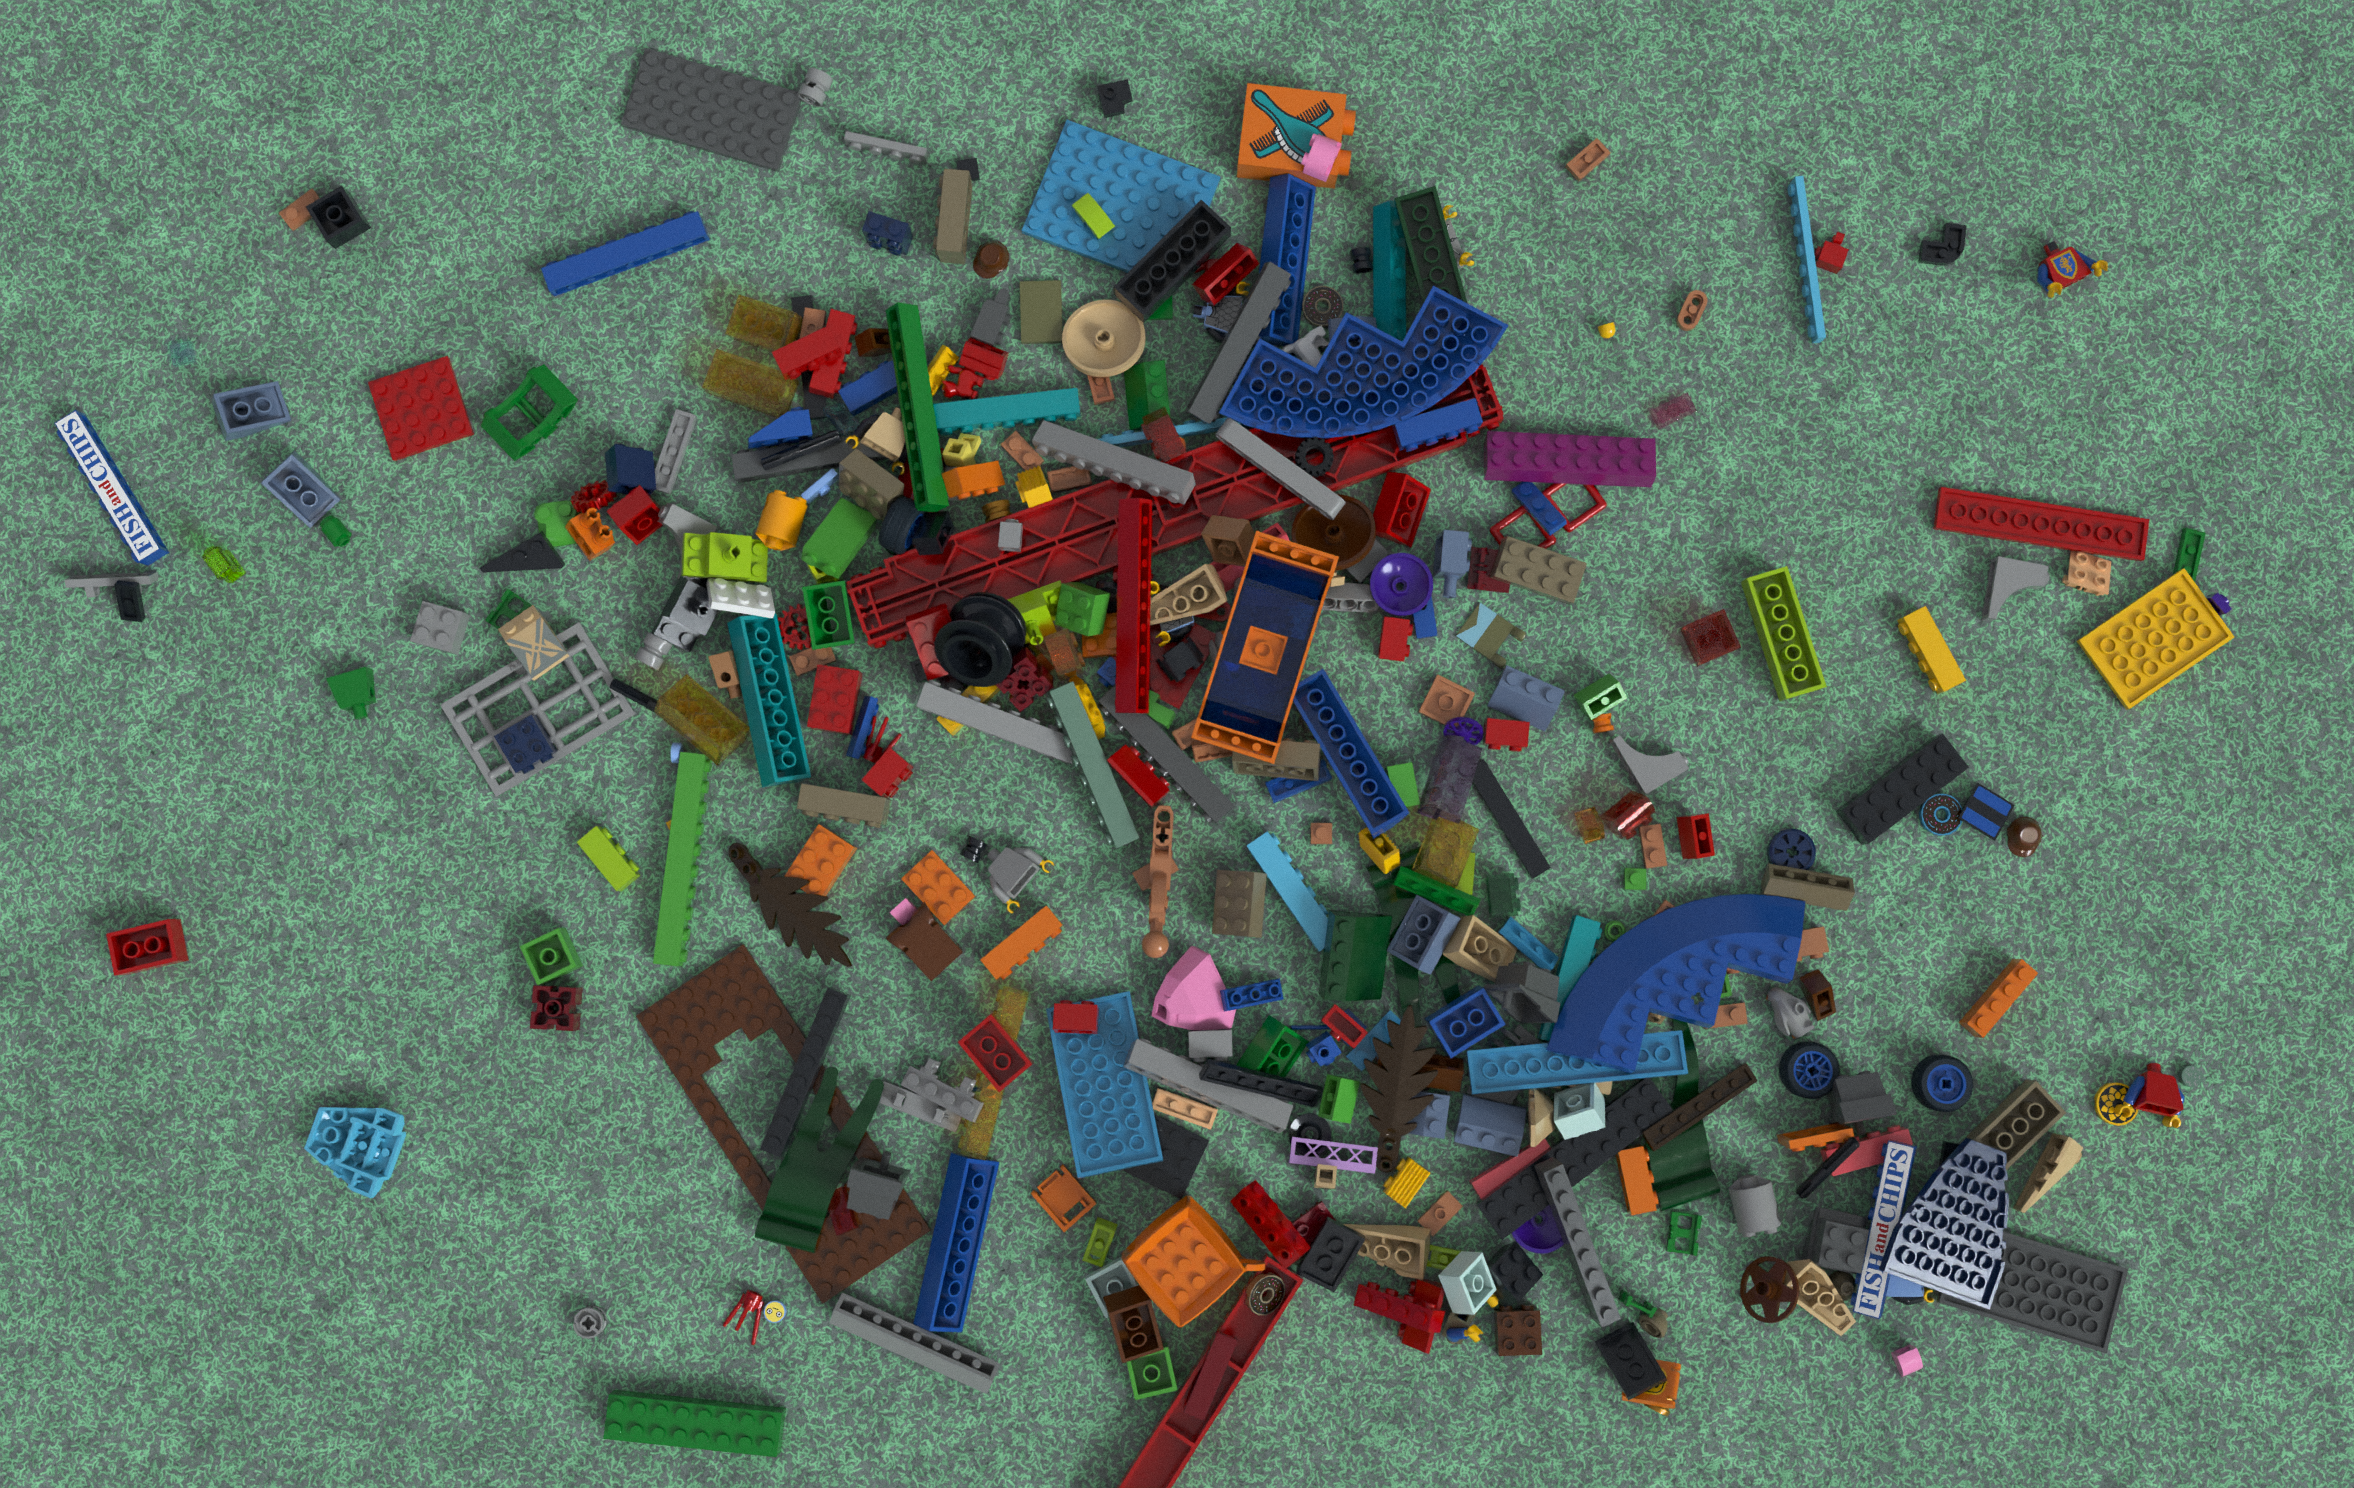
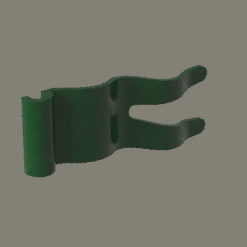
[1366,845,1460,1027]
[1639,1019,1720,1211]
[755,1067,884,1254]

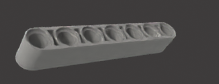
[1215,418,1346,520]
[1234,577,1379,613]

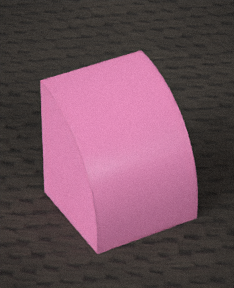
[890,898,917,925]
[1891,1344,1923,1377]

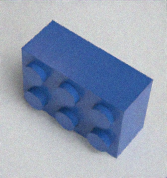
[1424,985,1506,1058]

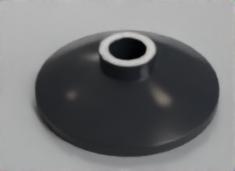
[1288,1113,1331,1157]

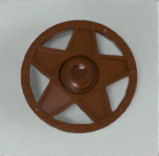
[1740,1256,1799,1323]

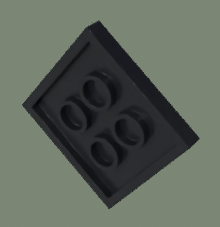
[1124,1113,1209,1199]

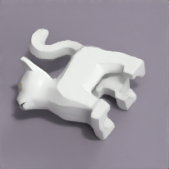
[1281,325,1329,368]

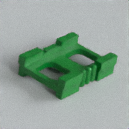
[485,589,532,629]
[1666,1211,1702,1256]
[1618,1289,1657,1318]

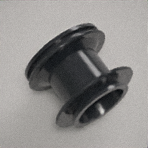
[934,592,1026,687]

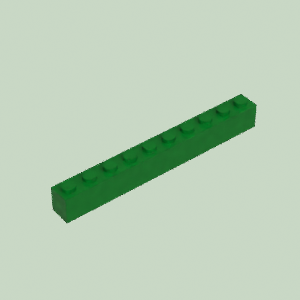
[885,302,949,512]

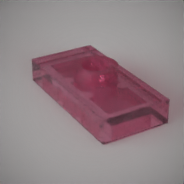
[1649,392,1697,430]

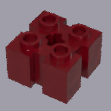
[996,647,1053,712]
[530,985,583,1031]

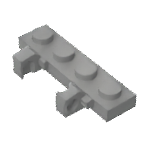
[901,1058,984,1123]

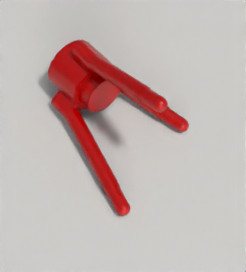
[863,716,902,763]
[723,1290,765,1345]

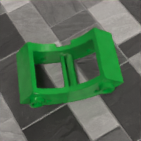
[481,364,578,461]

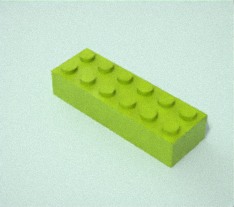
[1741,566,1827,702]

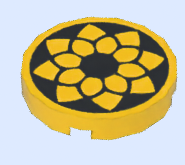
[2094,1082,2138,1126]

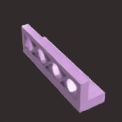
[1288,1137,1378,1174]

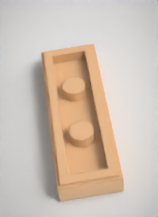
[1152,1088,1218,1130]

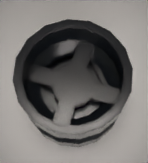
[1350,247,1373,274]
[960,836,988,863]

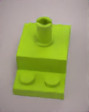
[681,532,768,583]
[1007,580,1061,645]

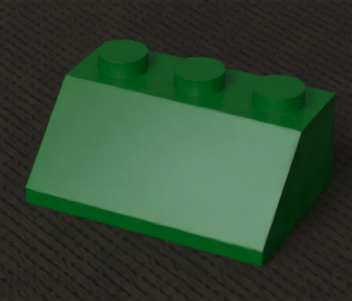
[1124,360,1171,431]
[802,579,855,650]
[1236,1015,1309,1077]

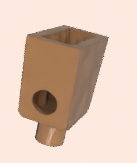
[708,650,742,699]

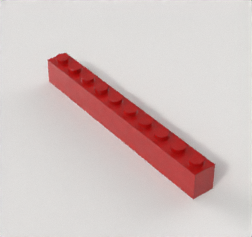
[1115,498,1152,713]

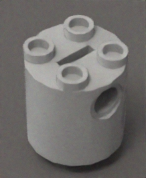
[1728,1174,1781,1237]

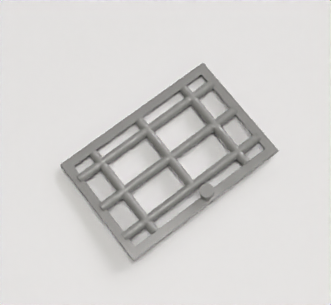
[440,622,636,797]

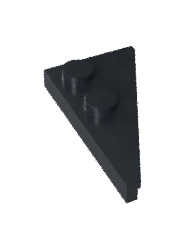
[480,531,565,573]

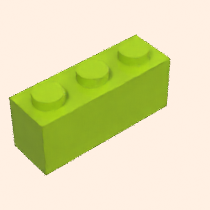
[577,826,641,892]

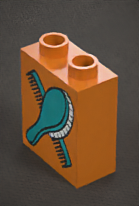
[1237,83,1356,189]

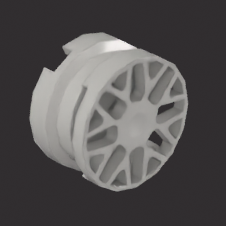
[573,1305,607,1339]

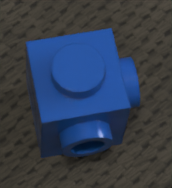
[1305,1031,1342,1067]

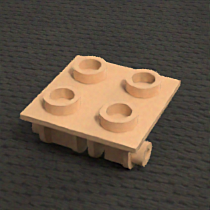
[2062,551,2111,596]

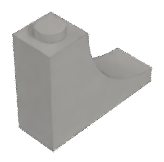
[658,503,717,579]
[1981,556,2050,622]
[1609,735,1689,795]

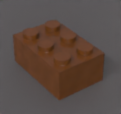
[1103,1285,1164,1363]

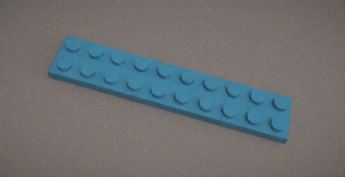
[1466,1030,1688,1095]

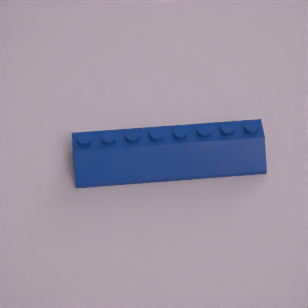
[1258,173,1316,346]
[1287,669,1410,839]
[913,1153,999,1332]

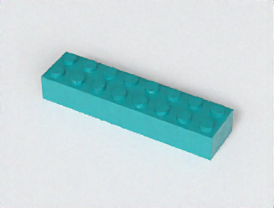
[727,613,811,788]

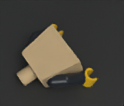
[846,408,908,475]

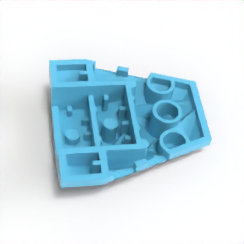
[304,1107,406,1198]

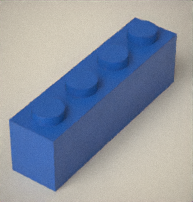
[838,360,898,417]
[1392,398,1483,452]

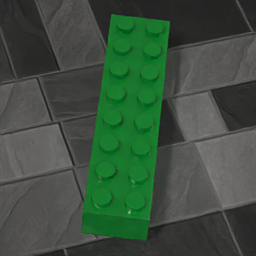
[603,1390,786,1457]

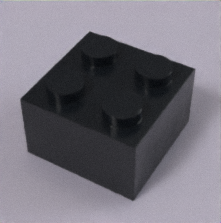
[306,185,371,249]
[1487,1241,1543,1307]

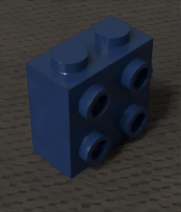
[862,211,913,256]
[605,444,656,495]
[494,715,558,774]

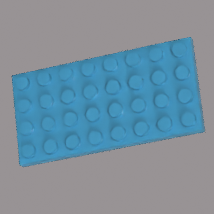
[1046,991,1164,1179]

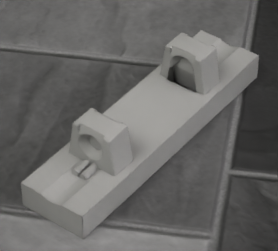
[64,572,158,598]
[879,1081,962,1133]

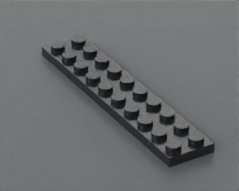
[1475,1078,1673,1240]

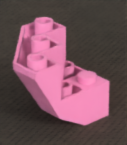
[1151,946,1236,1031]

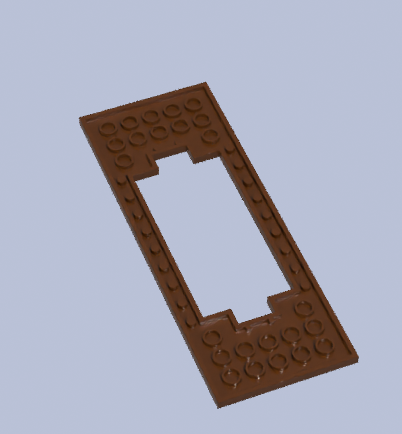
[636,944,931,1304]

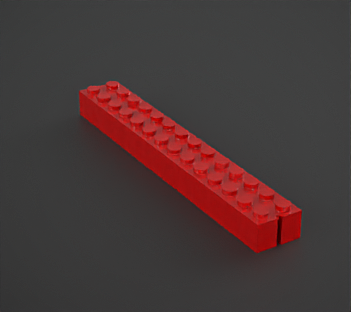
[1116,1253,1303,1488]

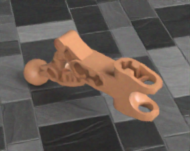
[1141,805,1174,958]

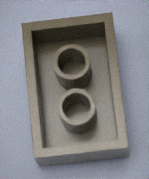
[839,448,904,521]
[1212,870,1267,938]

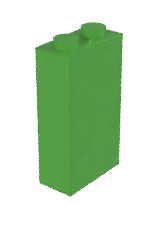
[801,498,877,579]

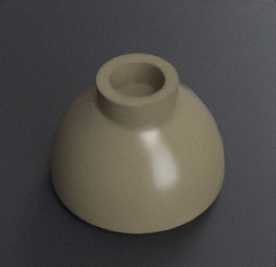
[1829,1271,1857,1301]
[1639,1308,1668,1338]

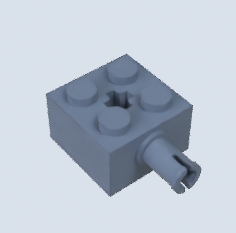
[1433,530,1472,598]

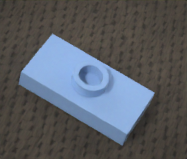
[801,469,839,504]

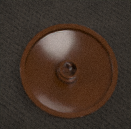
[1291,494,1376,571]

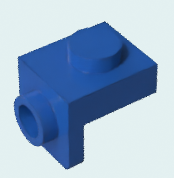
[1097,657,1116,688]

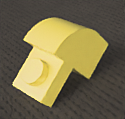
[942,433,981,467]

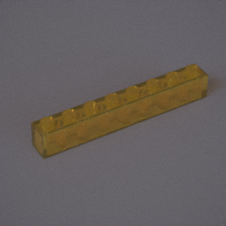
[958,986,1030,1160]

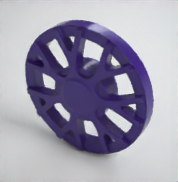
[1443,717,1483,748]

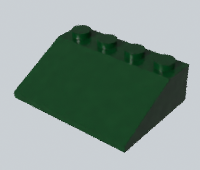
[1318,910,1392,1001]

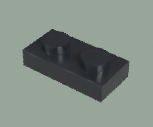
[114,580,145,622]

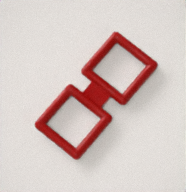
[1489,483,1607,549]

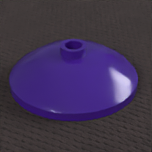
[1370,553,1433,616]
[1511,1205,1564,1254]

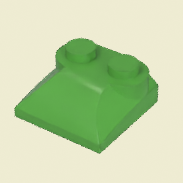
[534,500,580,547]

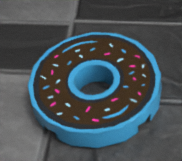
[1919,793,1962,836]

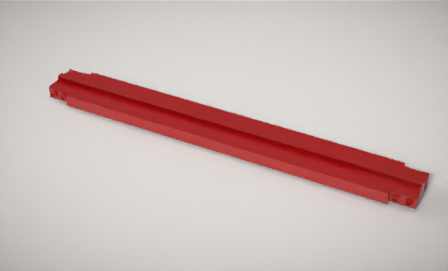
[846,364,1504,649]

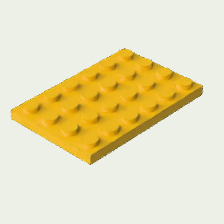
[2077,568,2234,710]

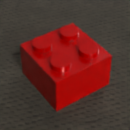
[607,485,663,545]
[862,747,913,798]

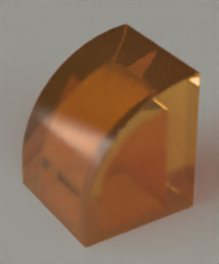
[1574,807,1605,844]

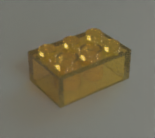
[725,295,803,352]
[1412,811,1479,888]

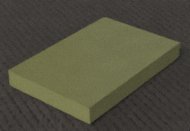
[1020,280,1063,344]

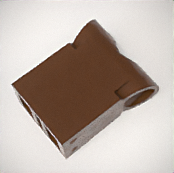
[885,902,963,981]

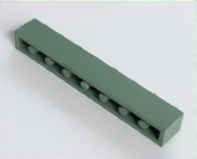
[1046,681,1139,848]

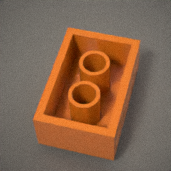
[784,824,857,896]

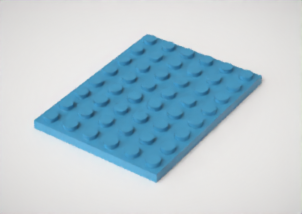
[1022,120,1221,291]

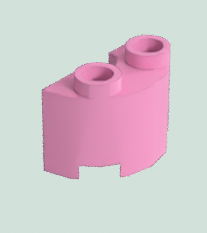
[1301,134,1342,182]

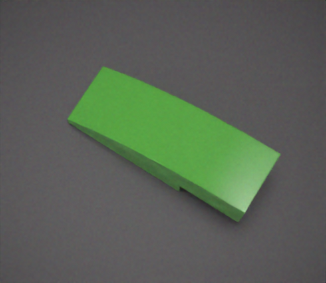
[1146,690,1176,730]

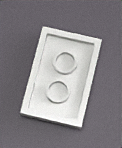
[706,578,775,618]

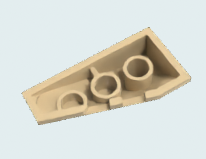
[1150,564,1227,625]
[1528,1088,1555,1147]
[2013,1133,2083,1213]
[1343,1224,1431,1280]
[1784,1259,1856,1336]

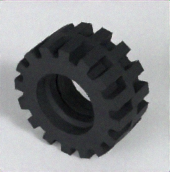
[1295,437,1334,478]

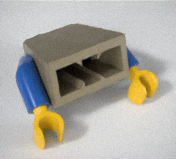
[1442,1294,1499,1344]

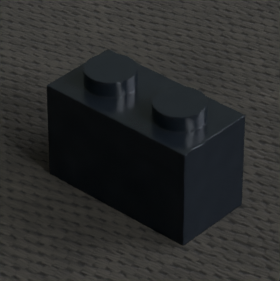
[912,511,955,555]

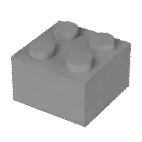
[410,601,470,655]
[1188,1029,1233,1062]

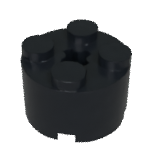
[1156,636,1204,682]

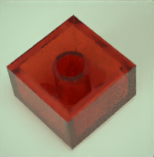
[1141,406,1186,463]
[1680,609,1741,667]

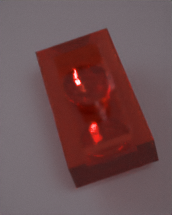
[828,1187,859,1236]

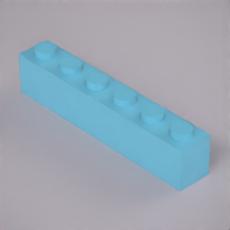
[1246,831,1329,952]

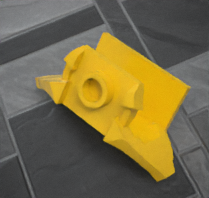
[1069,675,1105,740]

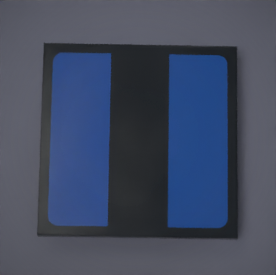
[1958,783,2015,841]

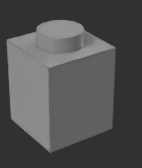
[998,519,1023,552]

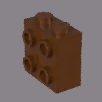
[1494,1304,1542,1356]

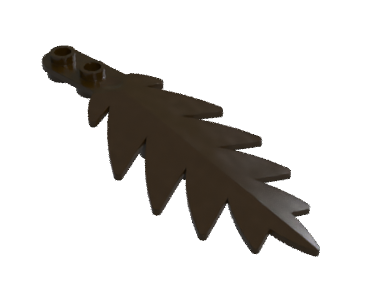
[729,843,852,967]
[1360,1005,1438,1173]

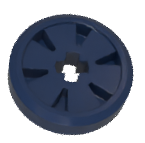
[1767,829,1816,870]

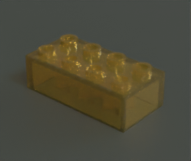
[702,349,799,418]
[654,674,750,766]

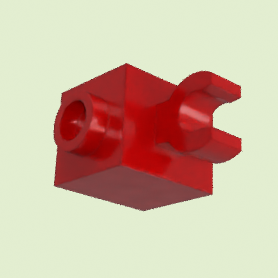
[1814,231,1849,274]

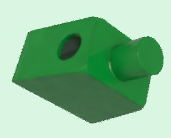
[326,667,376,720]

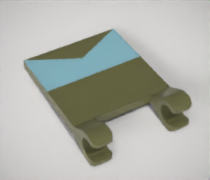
[1456,603,1526,669]

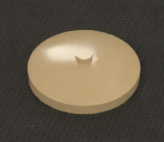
[1062,300,1146,377]

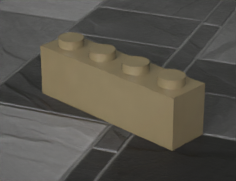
[1761,863,1855,911]

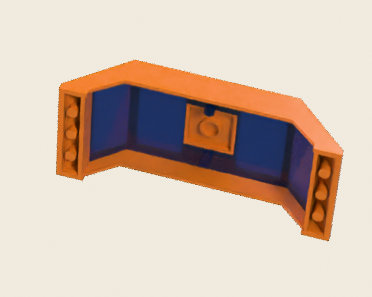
[1191,531,1339,764]

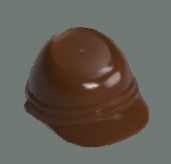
[973,241,1009,279]
[2007,817,2043,857]

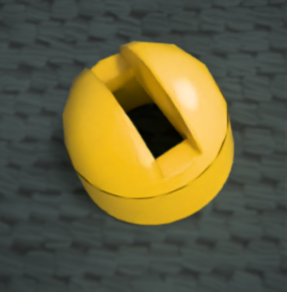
[1598,322,1615,338]

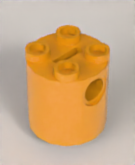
[755,490,808,551]

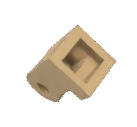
[1314,1164,1337,1190]

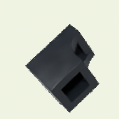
[1097,79,1132,118]

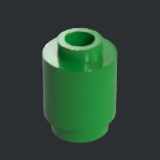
[320,515,352,547]

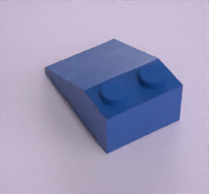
[748,407,813,449]

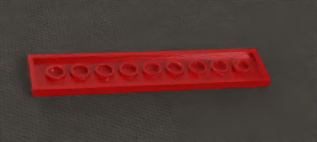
[1933,487,2149,561]

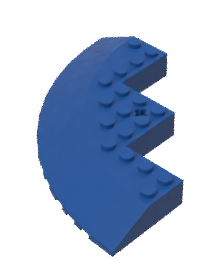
[1219,286,1509,438]
[1546,894,1806,1074]

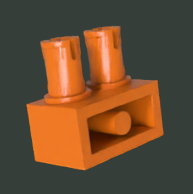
[565,508,615,561]

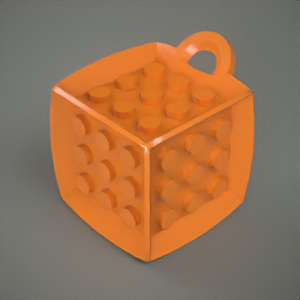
[1121,1195,1265,1327]

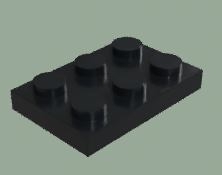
[1296,1217,1366,1292]
[1595,1322,1667,1400]

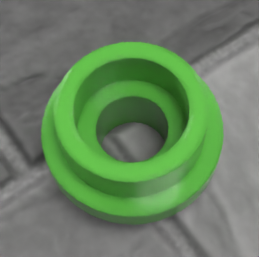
[1604,921,1626,942]

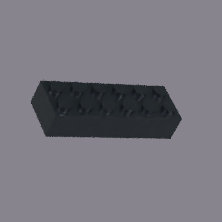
[1113,200,1231,323]
[1836,734,1969,845]

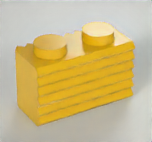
[1015,466,1053,508]
[1358,827,1400,874]
[1383,1156,1430,1208]

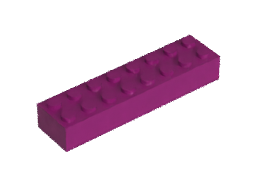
[1484,431,1656,488]

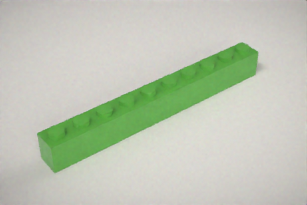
[653,752,712,966]

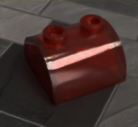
[1599,790,1655,840]

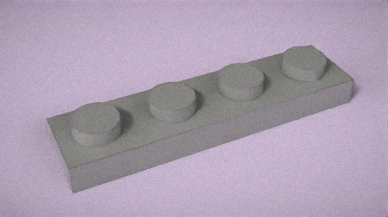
[844,131,929,164]
[655,409,697,495]

